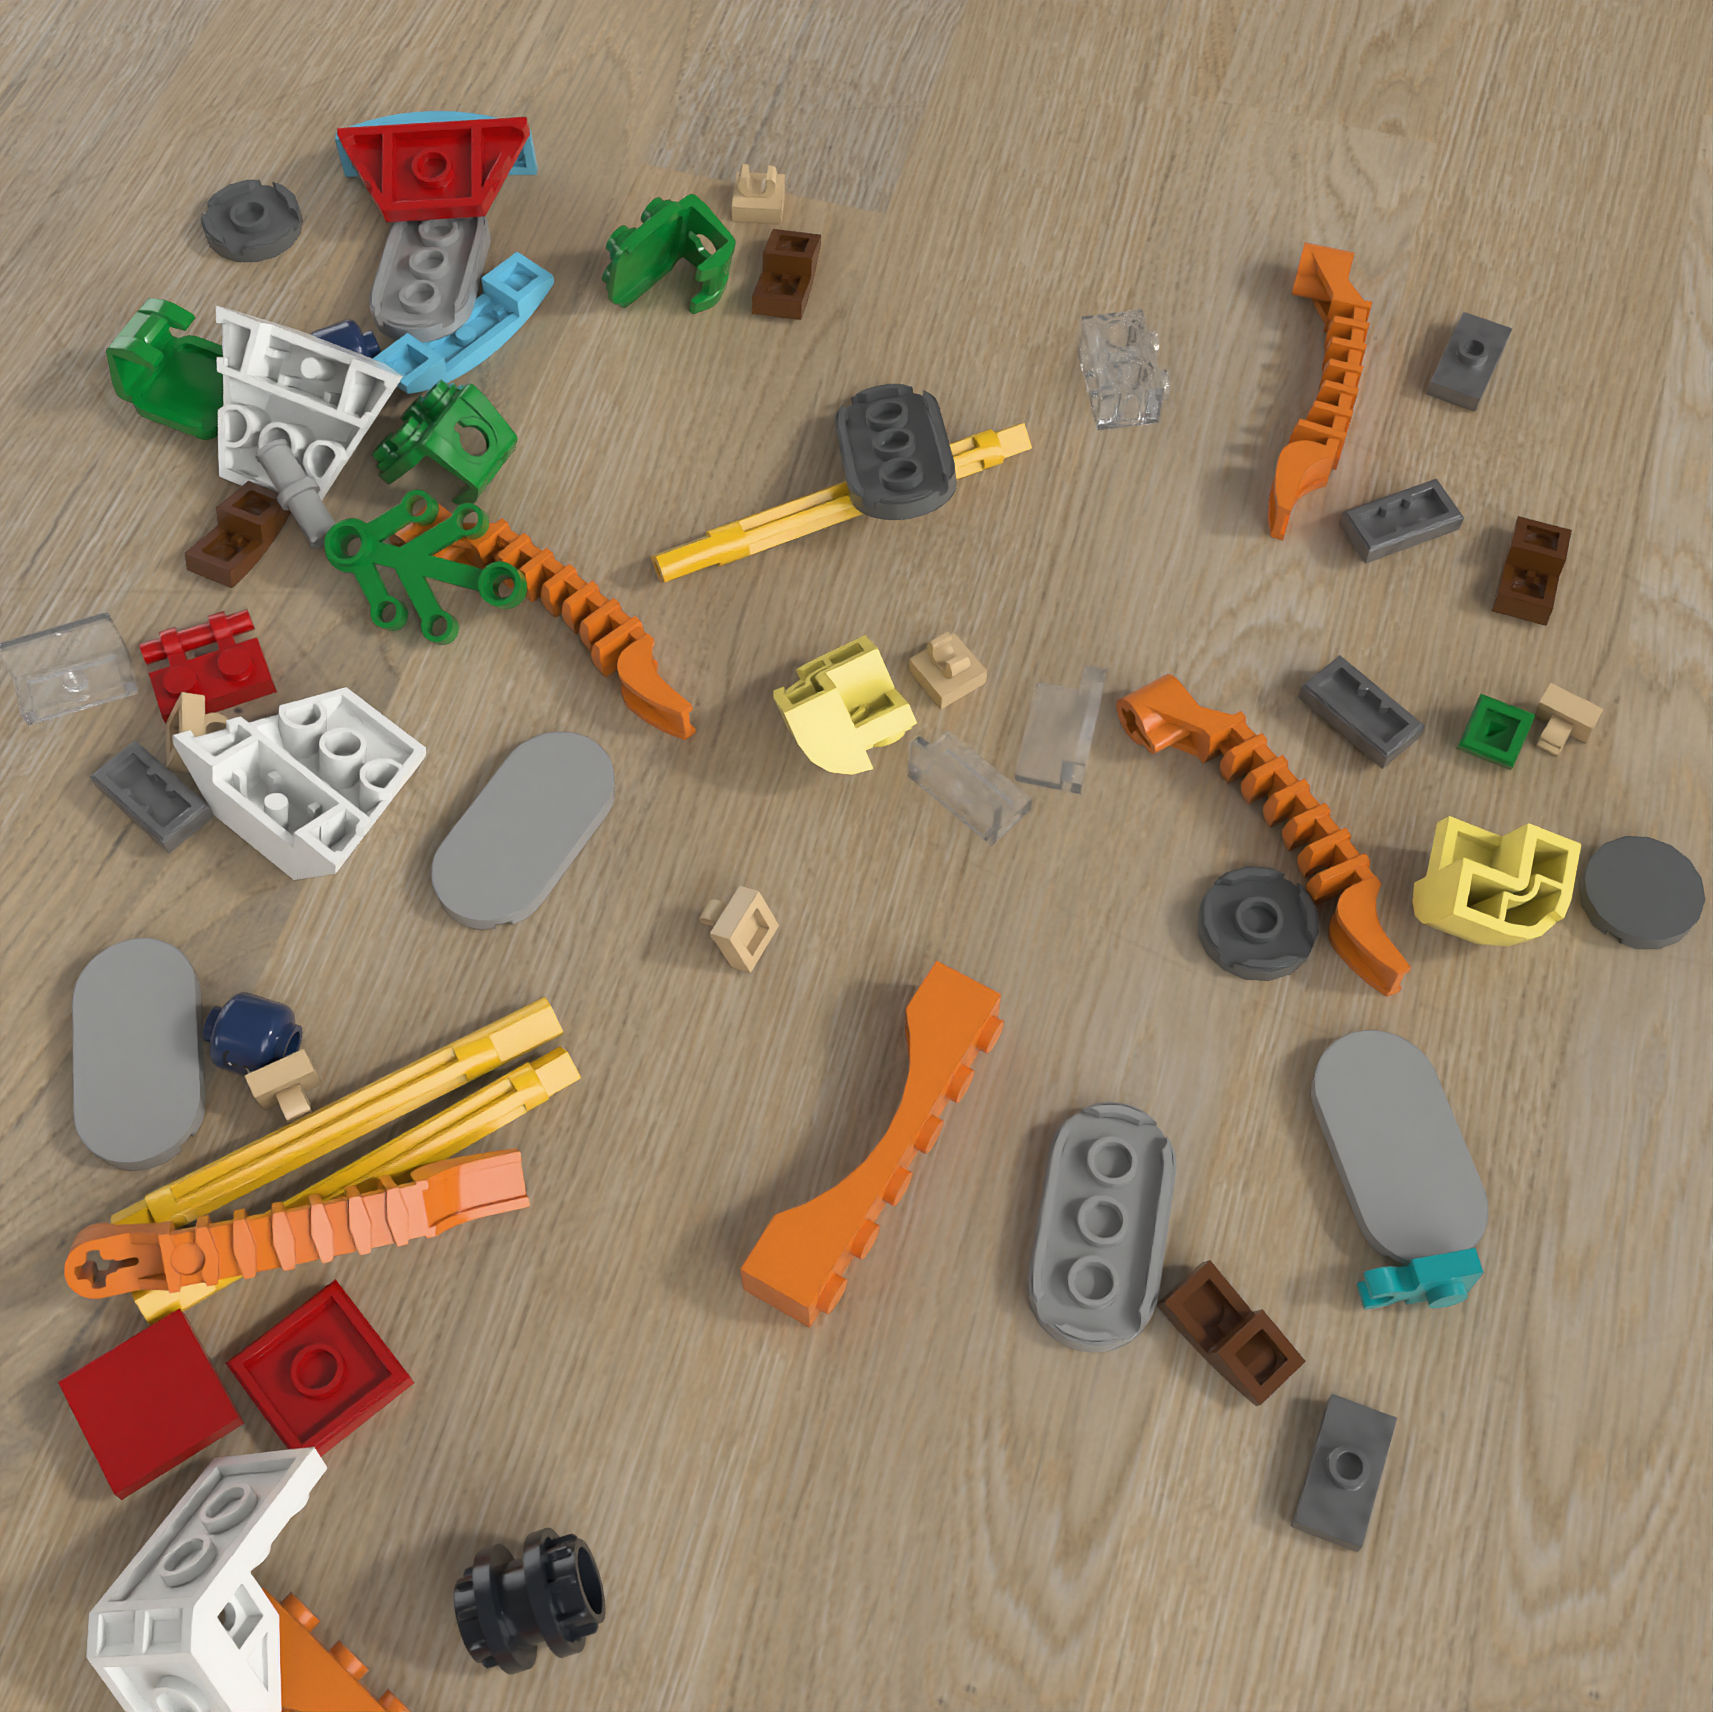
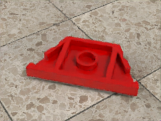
[337,117,530,223]

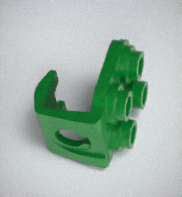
[602,194,736,314]
[106,298,223,440]
[371,379,518,505]

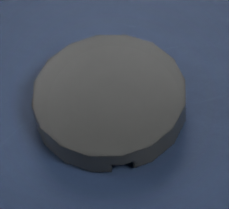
[201,180,303,262]
[1579,836,1705,949]
[1198,866,1319,981]

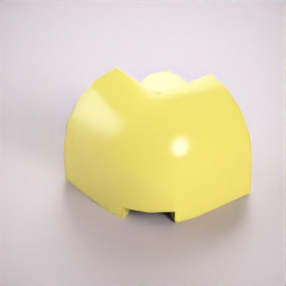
[773,635,917,775]
[1412,816,1581,947]

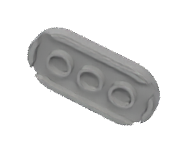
[369,216,491,343]
[431,731,615,930]
[72,938,206,1170]
[1311,1030,1489,1266]
[1027,1102,1176,1352]

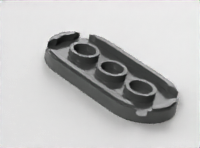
[835,384,957,520]

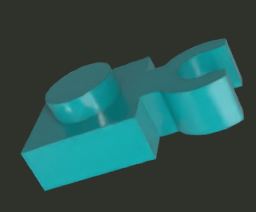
[1356,1248,1484,1309]

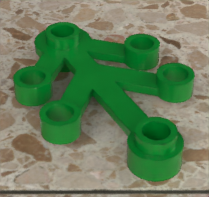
[324,489,527,645]

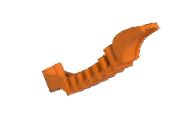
[1268,242,1372,541]
[389,504,696,740]
[1116,674,1411,997]
[64,1148,530,1299]

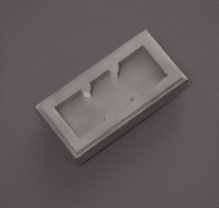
[1426,312,1512,411]
[1339,478,1464,564]
[1298,655,1425,769]
[90,740,214,854]
[1291,1394,1397,1552]

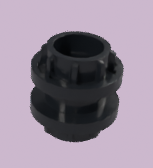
[454,1528,606,1675]

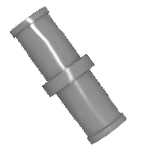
[255,439,336,549]

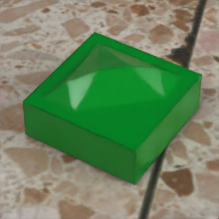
[1456,693,1535,770]

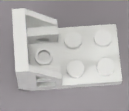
[86,1447,327,1712]

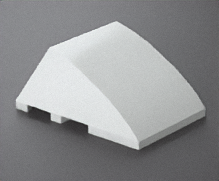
[216,306,403,501]
[172,687,426,880]

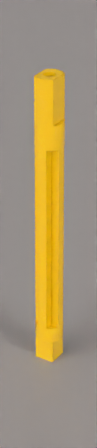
[651,423,1032,582]
[111,997,564,1229]
[131,1046,581,1326]

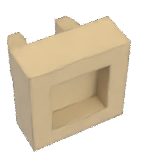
[731,164,786,224]
[909,631,987,709]
[1535,683,1604,757]
[166,692,229,773]
[699,886,779,973]
[245,1049,323,1123]

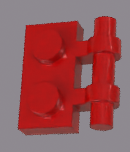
[139,609,277,724]

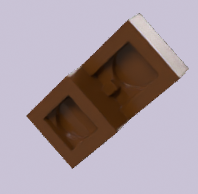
[752,229,821,320]
[185,481,291,588]
[1492,516,1572,626]
[1156,1260,1306,1406]

